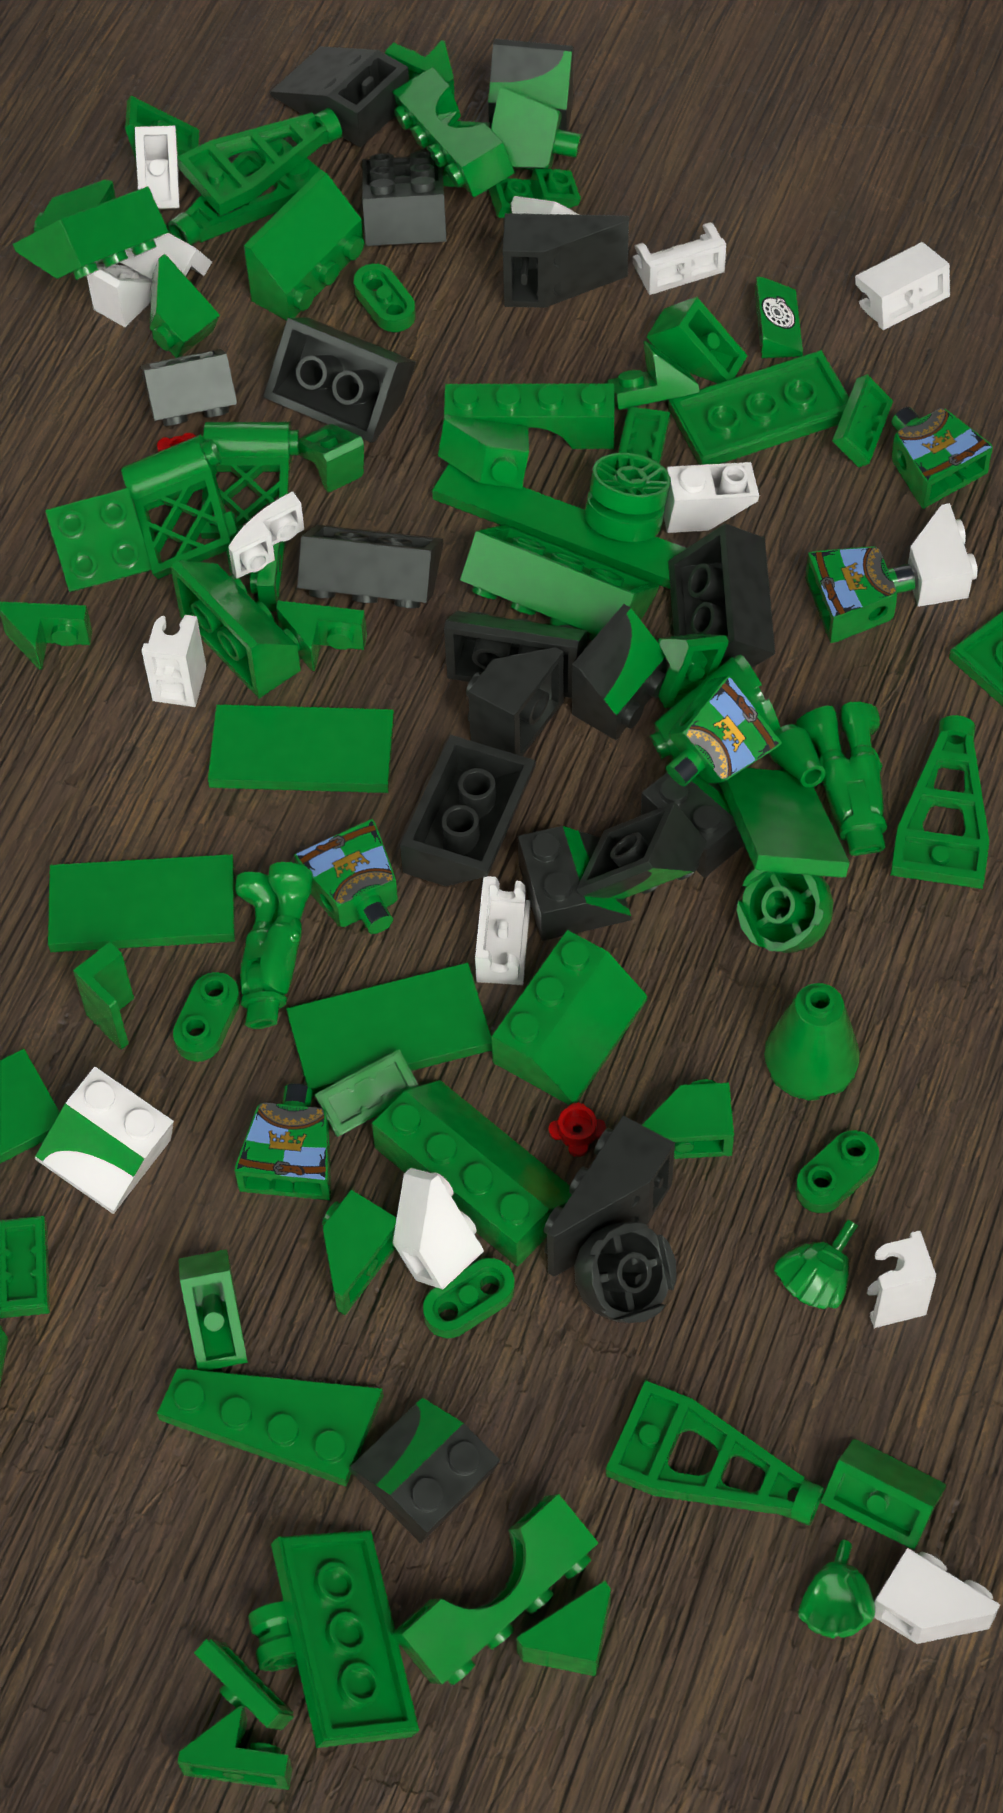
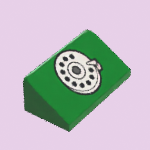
[755,277,803,358]

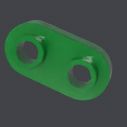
[354,264,416,332]
[173,972,240,1062]
[796,1130,879,1213]
[423,1258,515,1338]

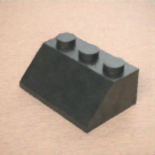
[263,318,416,443]
[669,523,775,668]
[297,525,443,608]
[444,611,587,698]
[400,734,536,886]

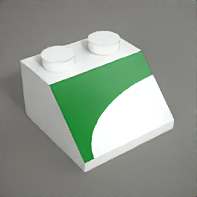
[35,1067,174,1214]

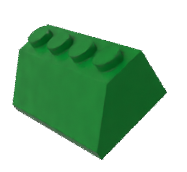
[460,524,660,640]
[372,1080,572,1267]

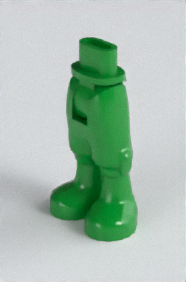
[795,702,887,856]
[235,862,313,1029]

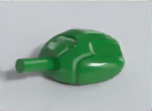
[774,1219,858,1310]
[798,1540,876,1638]

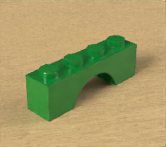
[392,67,514,198]
[444,384,614,449]
[391,1494,598,1685]

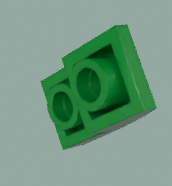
[489,168,581,218]

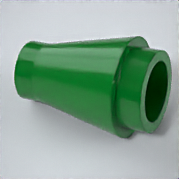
[770,724,826,788]

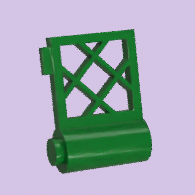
[201,422,300,539]
[122,434,239,579]

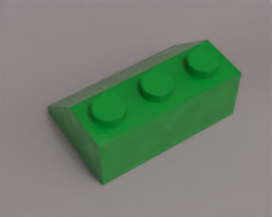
[244,169,364,321]
[12,186,169,280]
[170,560,301,699]
[492,930,648,1105]

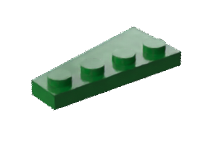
[157,1368,384,1486]

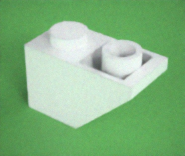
[664,462,759,533]
[908,503,977,607]
[393,1168,484,1289]
[874,1548,1000,1644]

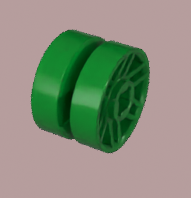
[584,453,671,542]

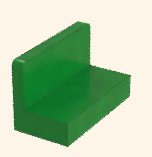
[73,942,134,1050]
[820,1439,946,1550]

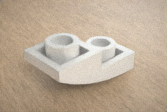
[228,491,304,579]

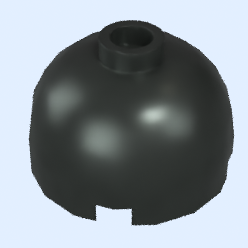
[574,1222,677,1323]

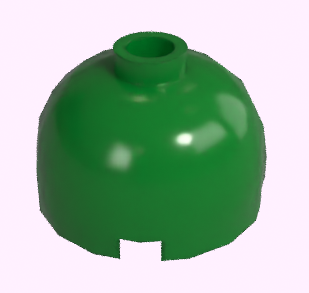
[737,869,833,953]

